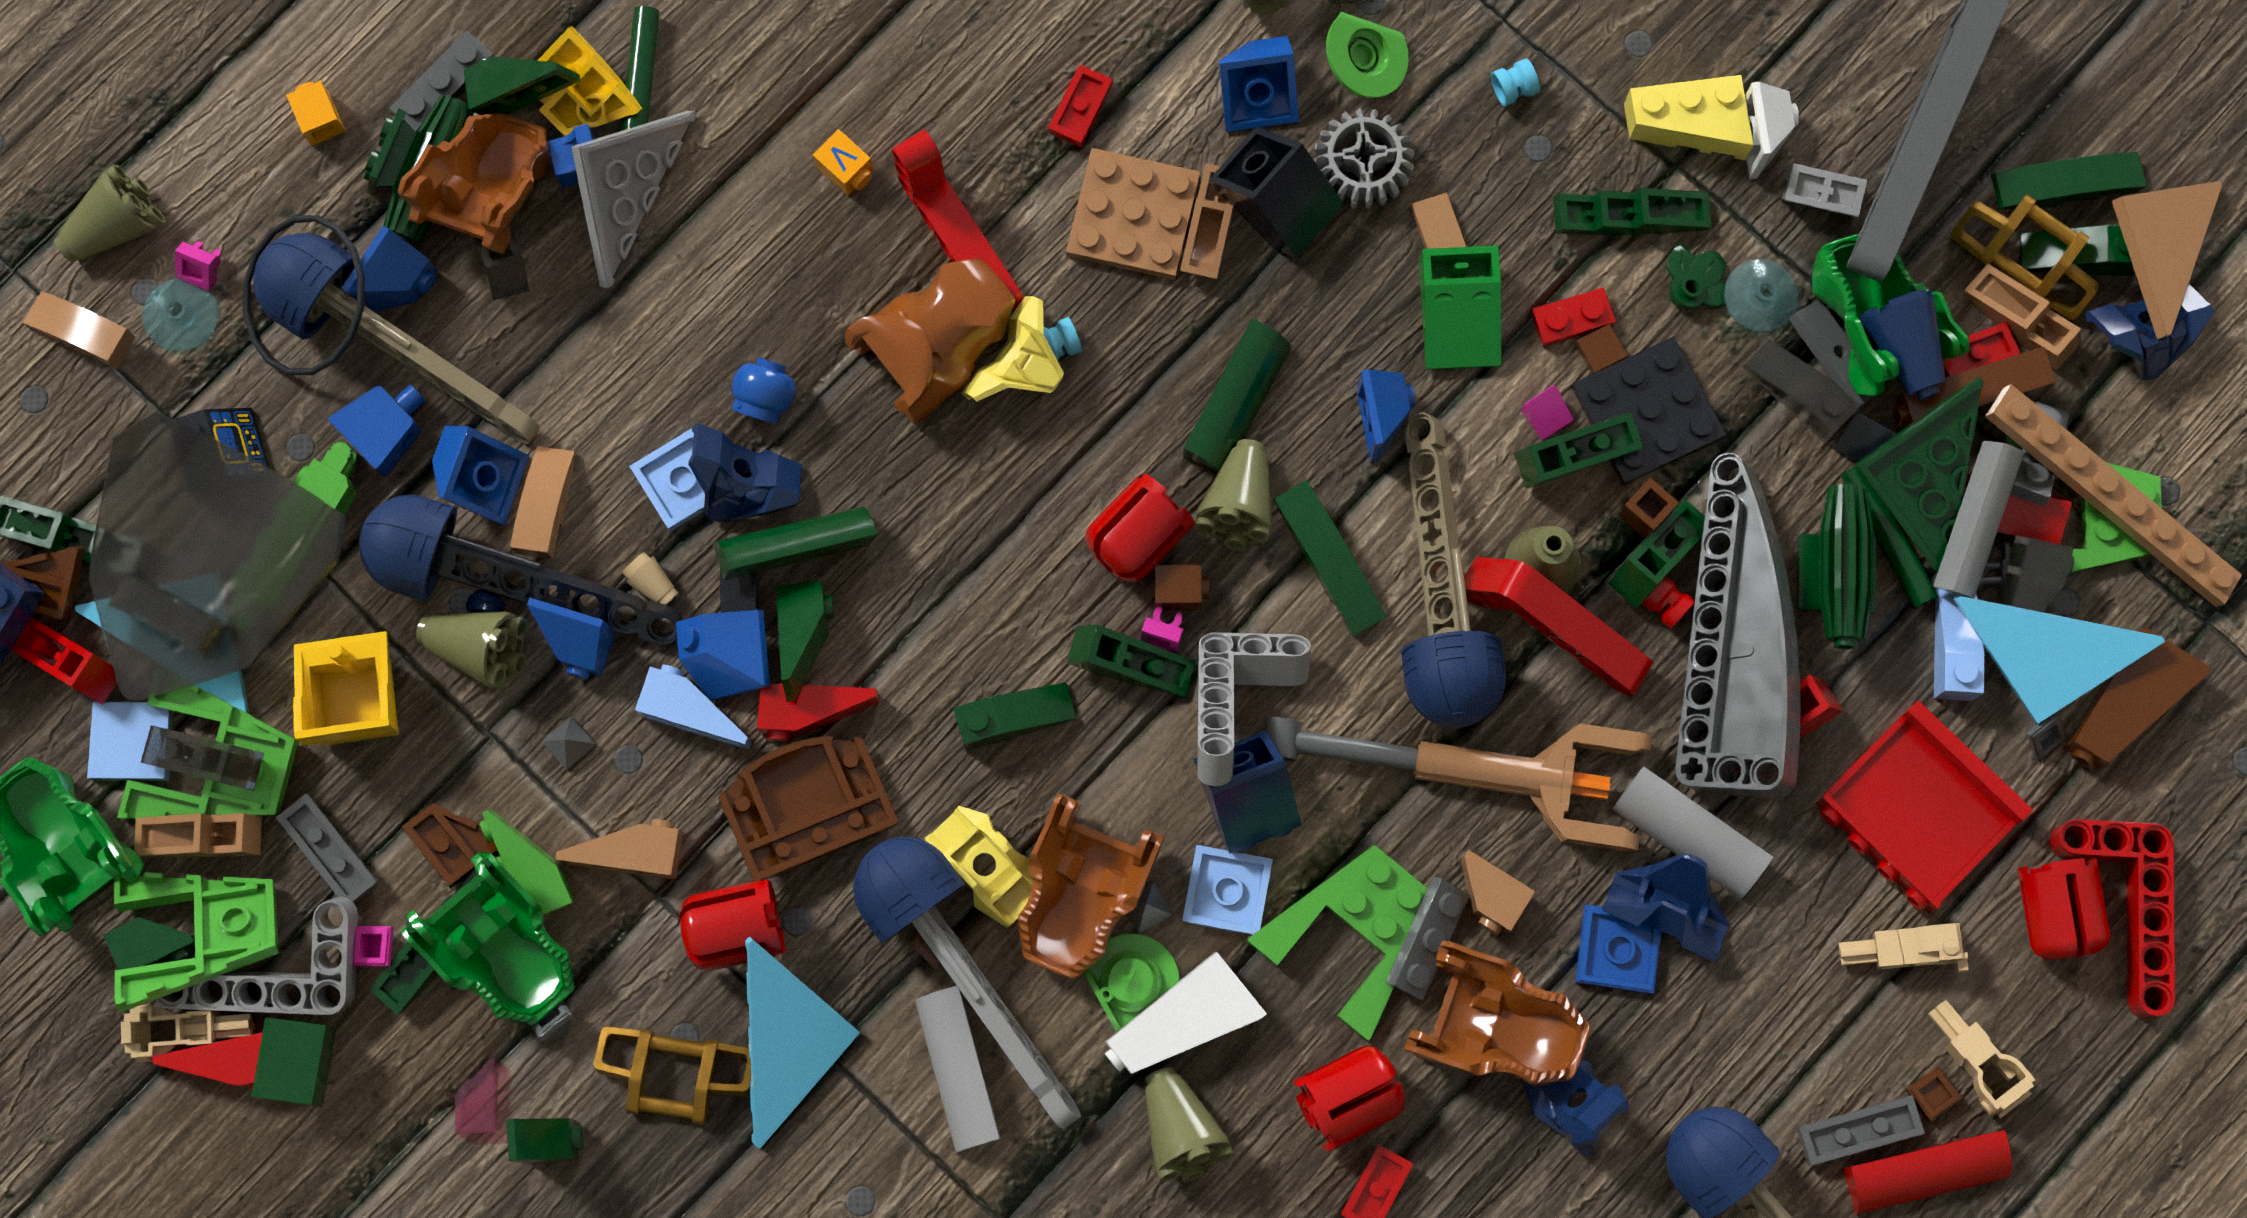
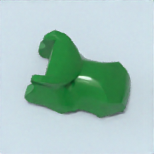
[1812,234,1969,395]
[0,757,144,937]
[401,853,574,1025]

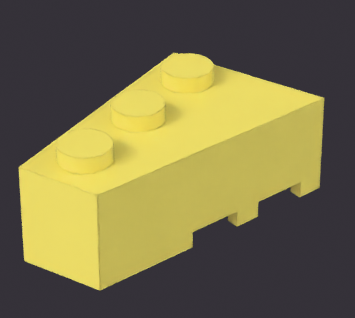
[1624,75,1754,160]

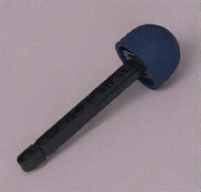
[359,495,682,645]

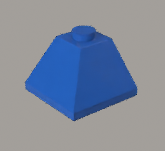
[1219,36,1299,132]
[341,226,437,312]
[1356,369,1415,463]
[432,426,530,526]
[527,598,616,680]
[676,610,770,701]

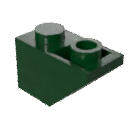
[103,917,195,970]

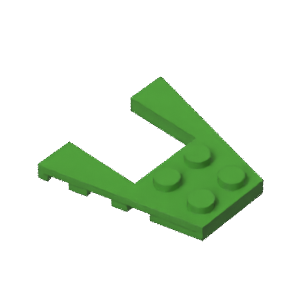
[2003,436,2162,588]
[117,667,299,819]
[1246,845,1428,1041]
[114,872,279,1012]

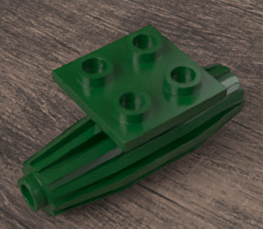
[363,95,474,246]
[1797,484,1876,650]

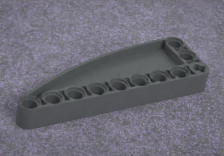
[1846,0,2010,283]
[1675,452,1801,798]

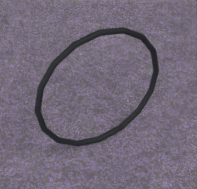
[243,215,365,375]

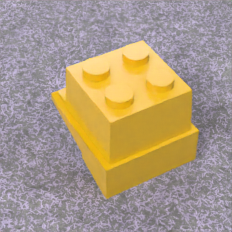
[293,631,399,746]

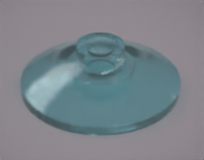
[1724,259,1798,332]
[142,279,218,351]

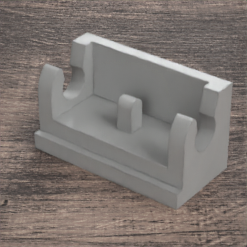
[1781,163,1867,218]

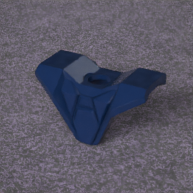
[2086,284,2214,380]
[688,423,802,522]
[1603,853,1729,963]
[1523,1059,1630,1158]

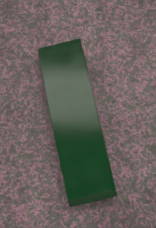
[1991,151,2147,210]
[1553,188,1711,235]
[1273,480,1387,636]
[0,496,151,579]
[369,869,478,1015]

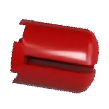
[1085,473,1196,583]
[2017,858,2110,960]
[679,879,786,972]
[1291,1046,1405,1153]

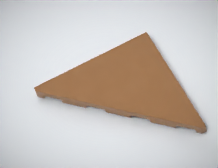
[2112,181,2222,339]

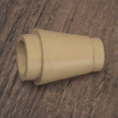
[622,552,679,605]

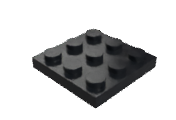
[1571,336,1726,486]

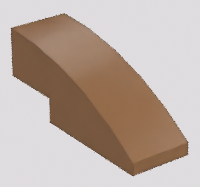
[1180,163,1234,280]
[1964,264,2081,370]
[23,291,136,369]
[510,446,576,559]
[134,813,262,858]

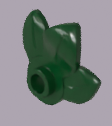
[1666,244,1732,310]

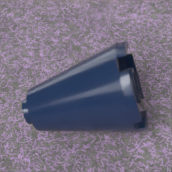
[1858,289,1946,401]

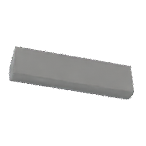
[1933,441,2024,599]
[1612,766,1773,900]
[915,985,1001,1153]

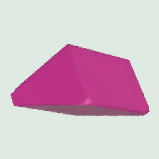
[1521,385,1574,441]
[352,926,394,968]

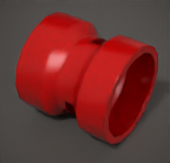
[1642,576,1695,630]

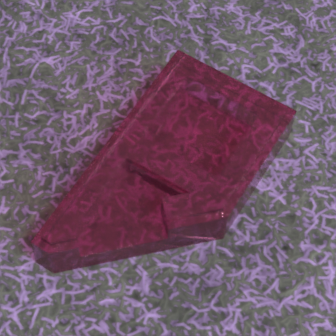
[455,1059,498,1135]

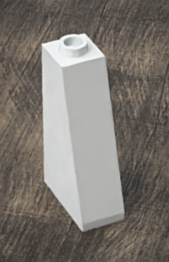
[1105,952,1267,1074]

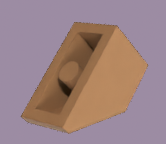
[1461,850,1535,936]

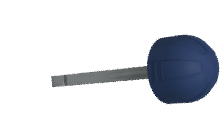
[853,837,1081,1129]

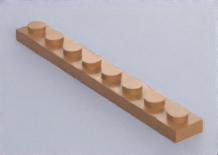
[1985,384,2242,607]

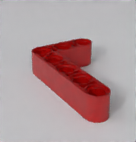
[891,129,1024,313]
[1464,557,1653,697]
[2049,819,2175,1019]

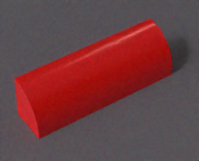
[1961,473,2072,546]
[1843,1130,2012,1215]

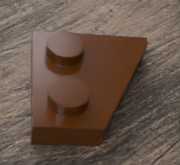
[1,546,85,620]
[402,803,499,889]

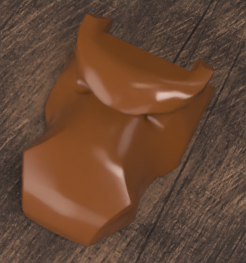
[398,113,548,254]
[845,259,1015,424]
[1018,793,1165,978]
[1404,941,1590,1087]

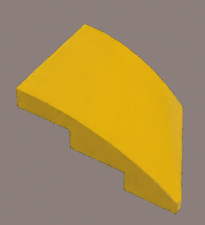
[537,26,643,136]

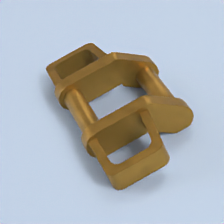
[1951,194,2099,320]
[594,1027,751,1125]

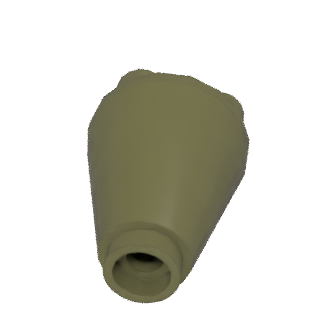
[54,164,165,262]
[1194,439,1272,551]
[416,612,528,688]
[1145,1067,1234,1182]

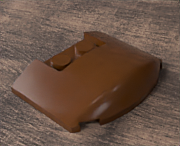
[718,736,899,881]

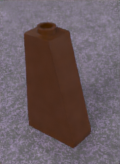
[1893,347,2057,429]
[2064,627,2212,769]

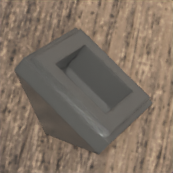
[2026,711,2067,760]
[542,717,596,771]
[1128,881,1173,934]
[532,1001,573,1042]

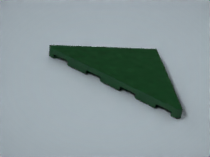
[1855,376,1984,573]

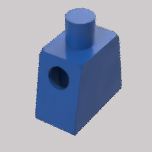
[328,384,426,478]

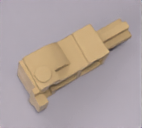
[1838,923,1969,973]
[1928,1000,2035,1119]
[121,1004,255,1063]

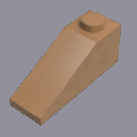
[555,819,684,880]

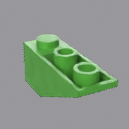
[480,809,575,915]

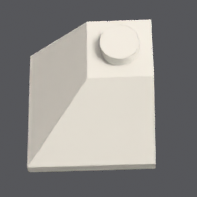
[1745,82,1799,179]

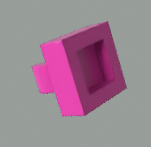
[175,241,221,291]
[1140,606,1183,654]

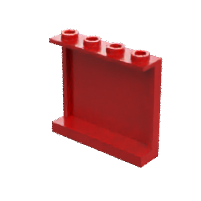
[1815,700,2033,913]

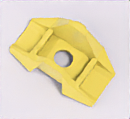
[961,296,1064,402]
[925,806,1033,928]

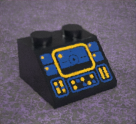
[167,408,273,502]

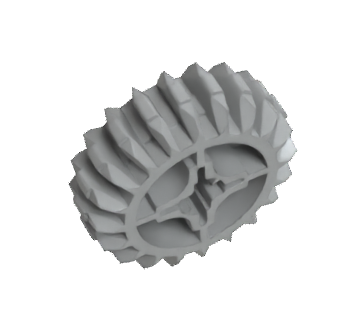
[1314,108,1414,209]

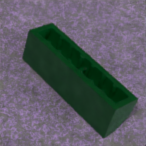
[1183,318,1291,474]
[713,506,877,580]

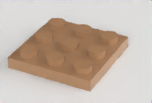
[1066,148,1200,280]

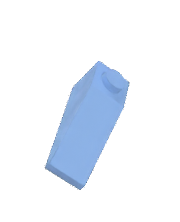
[1934,588,1984,701]
[635,664,752,750]

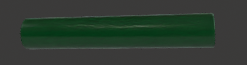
[621,6,660,131]
[1840,466,1939,608]

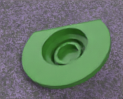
[1326,12,1409,99]
[1084,933,1180,1032]

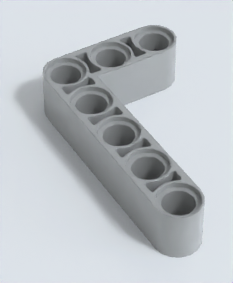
[1197,633,1311,786]
[156,897,358,1015]

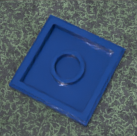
[1575,904,1661,994]

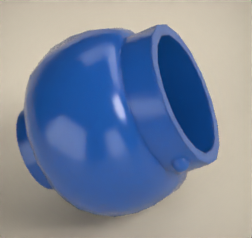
[731,357,796,424]

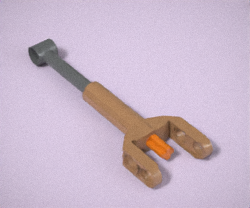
[1266,717,1652,852]

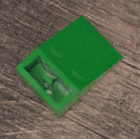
[1418,245,1501,370]

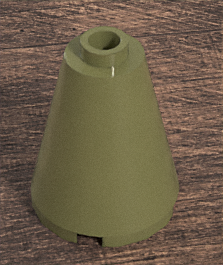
[1505,526,1581,593]

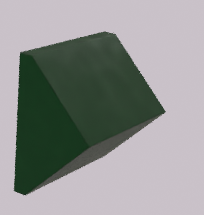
[251,1017,336,1107]

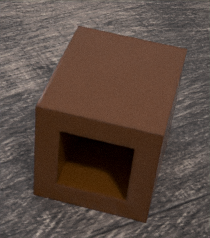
[1618,478,1679,539]
[1155,565,1209,611]

